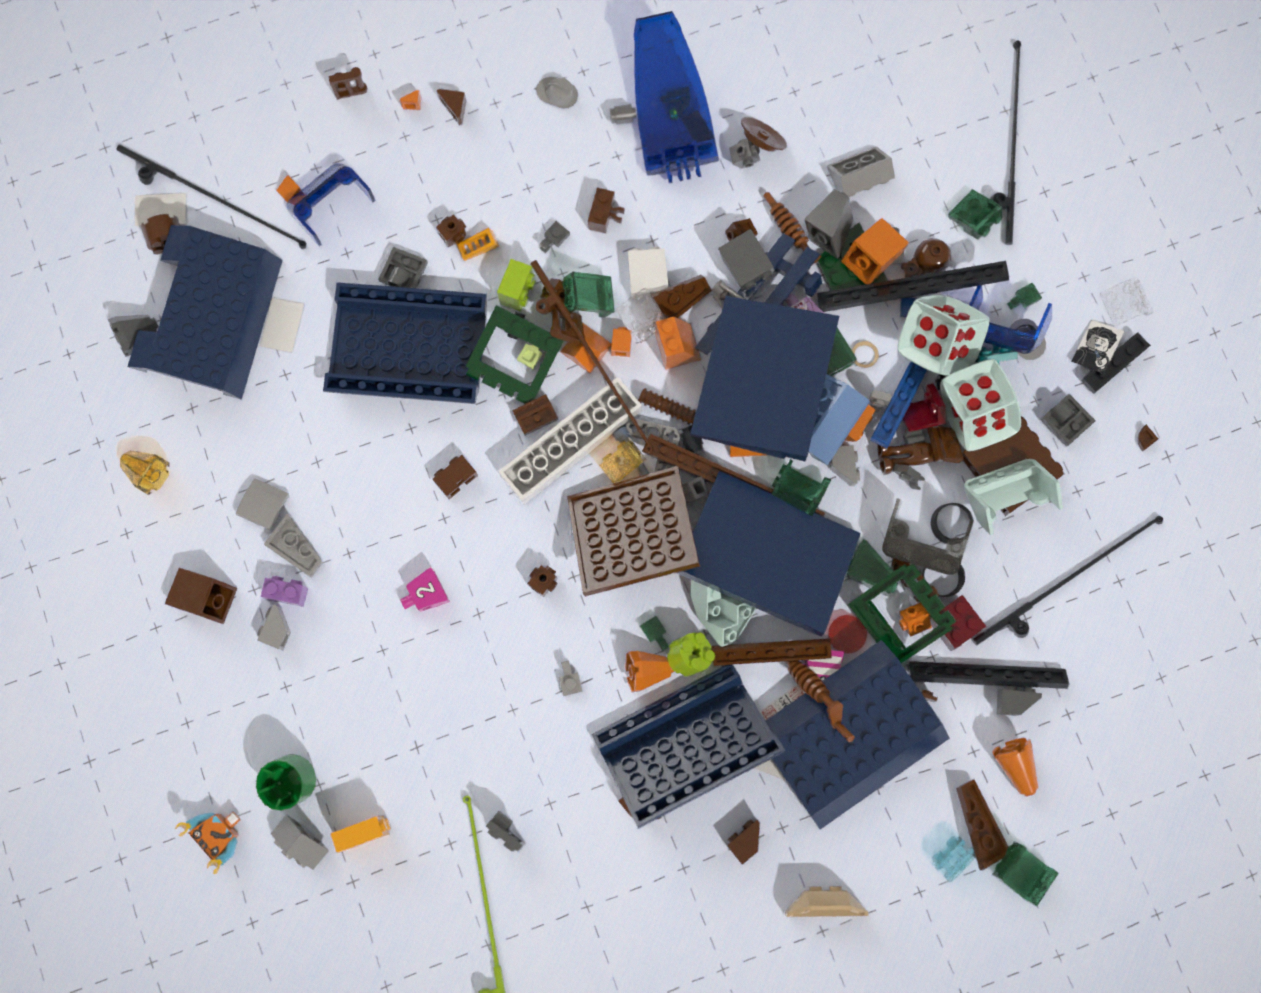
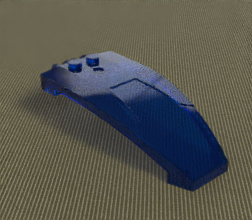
[633,11,719,183]

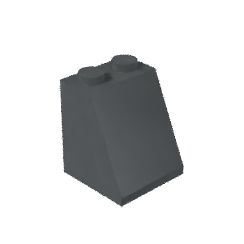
[804,189,853,258]
[718,229,774,290]

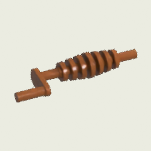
[763,192,821,264]
[784,661,854,742]

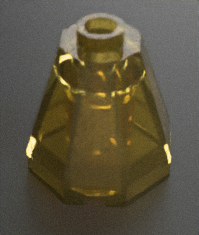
[120,450,170,495]

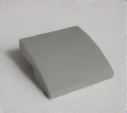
[236,478,289,530]

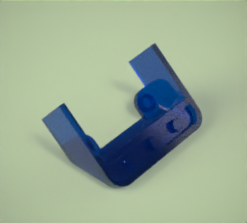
[286,163,376,247]
[969,285,1052,354]

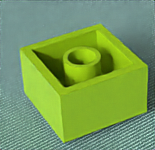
[497,259,536,312]

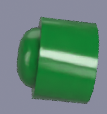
[255,754,316,811]

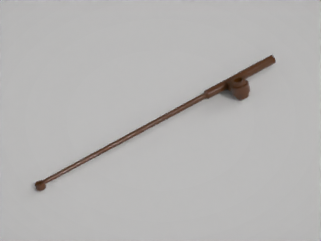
[530,260,653,453]

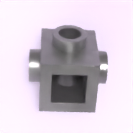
[729,139,760,169]

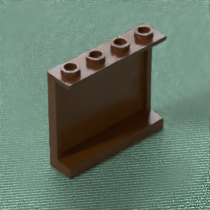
[962,416,1065,517]

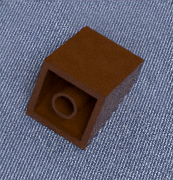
[165,568,238,624]

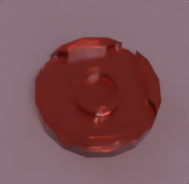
[828,615,867,654]

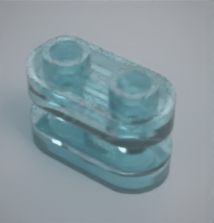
[932,836,976,882]

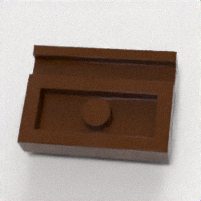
[512,394,559,436]
[927,426,963,463]

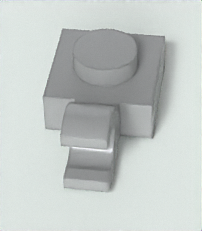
[869,389,892,412]
[559,660,583,696]

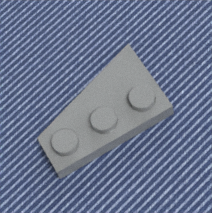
[264,514,323,578]

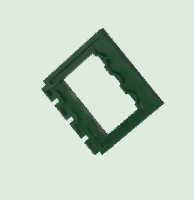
[466,305,564,404]
[848,563,956,664]

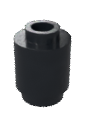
[680,425,704,453]

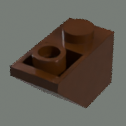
[726,819,760,865]

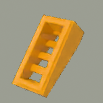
[457,228,499,261]

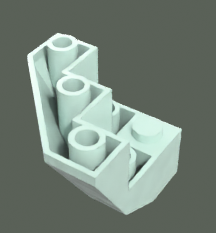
[691,580,757,647]

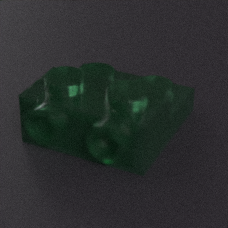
[948,189,1003,240]

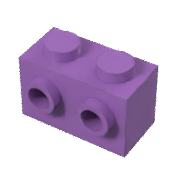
[260,576,308,607]

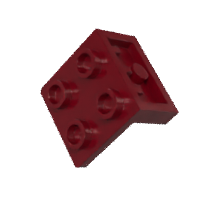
[902,383,946,432]

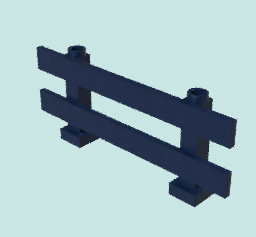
[695,233,823,356]

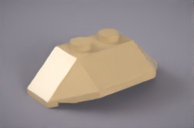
[785,886,869,917]

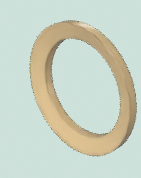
[851,341,879,368]

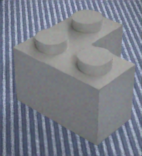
[270,814,329,870]

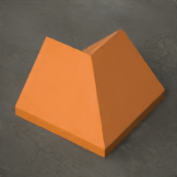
[560,323,612,374]

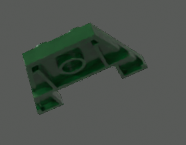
[816,222,888,291]

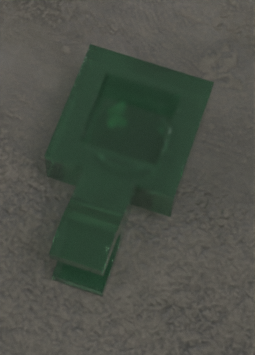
[1007,282,1042,310]
[640,616,669,652]

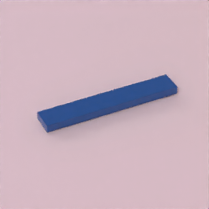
[870,361,927,448]

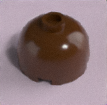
[913,238,951,275]

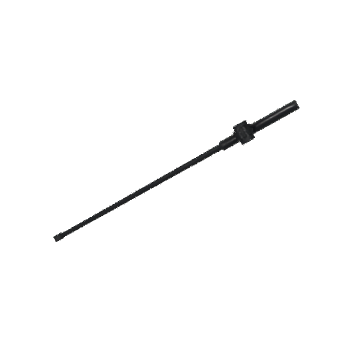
[989,40,1022,245]
[116,144,307,249]
[972,516,1163,646]

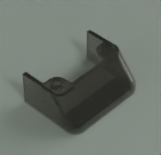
[882,498,974,575]

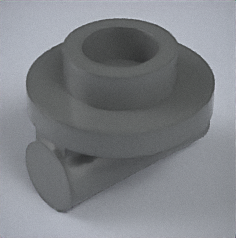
[903,429,925,445]

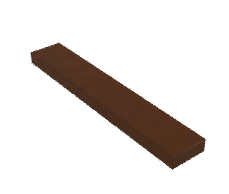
[711,638,832,666]

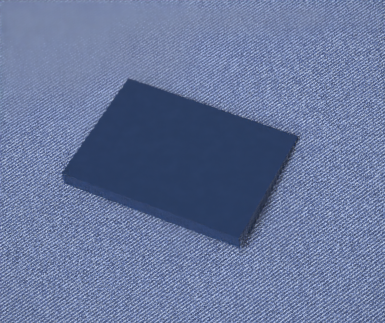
[690,296,840,462]
[677,471,861,637]

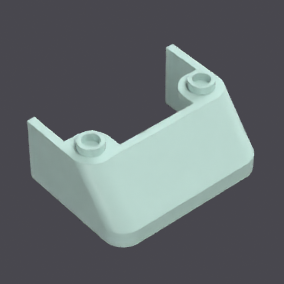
[964,459,1063,535]

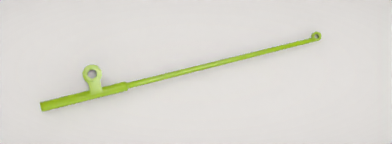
[462,796,505,993]

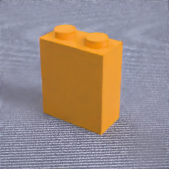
[330,815,391,853]

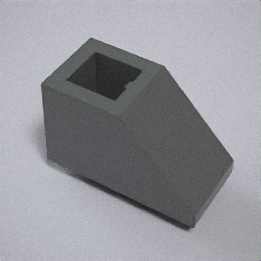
[996,686,1042,716]

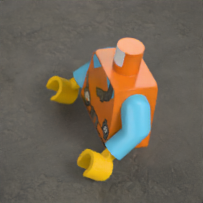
[175,812,241,874]

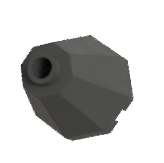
[108,315,158,357]

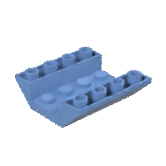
[808,374,870,465]

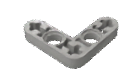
[626,419,680,472]

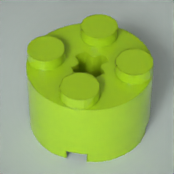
[667,632,715,677]

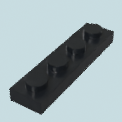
[1081,332,1151,394]

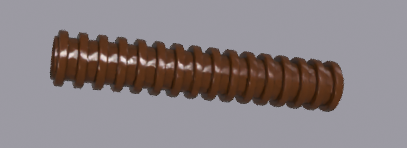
[638,388,696,425]

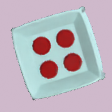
[898,295,989,375]
[940,359,1021,451]

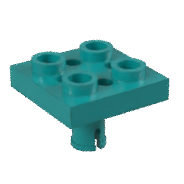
[975,344,1018,365]

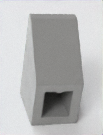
[829,445,860,487]
[257,604,291,651]

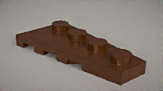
[956,779,1012,871]

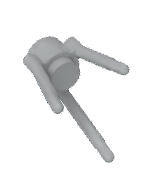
[712,280,744,308]

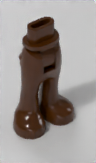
[877,442,937,475]

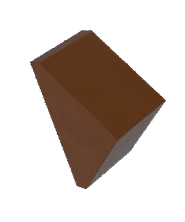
[436,89,467,126]

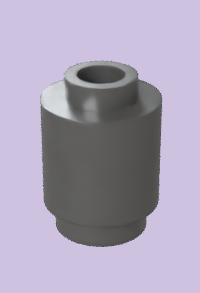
[610,104,637,125]

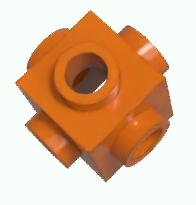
[899,603,932,637]

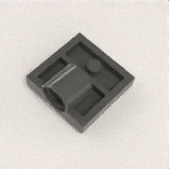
[378,247,428,288]
[1040,394,1096,447]
[486,811,526,852]

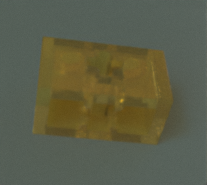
[599,441,647,483]

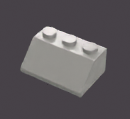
[827,146,895,197]

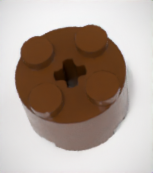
[141,214,180,255]

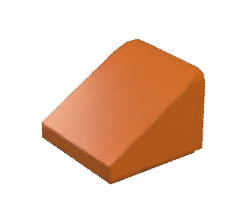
[400,90,421,110]
[276,175,302,204]

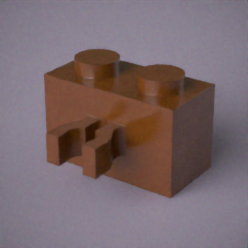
[588,187,625,234]

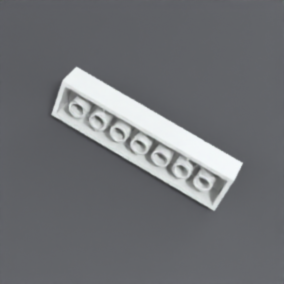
[498,377,642,505]

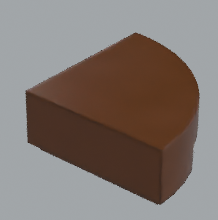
[1138,424,1159,452]

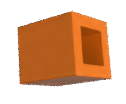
[611,327,632,357]

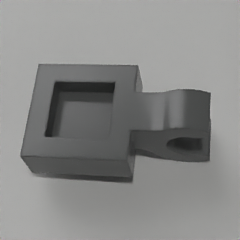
[539,221,570,253]
[893,464,925,490]

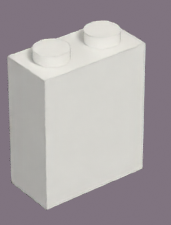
[628,246,668,300]

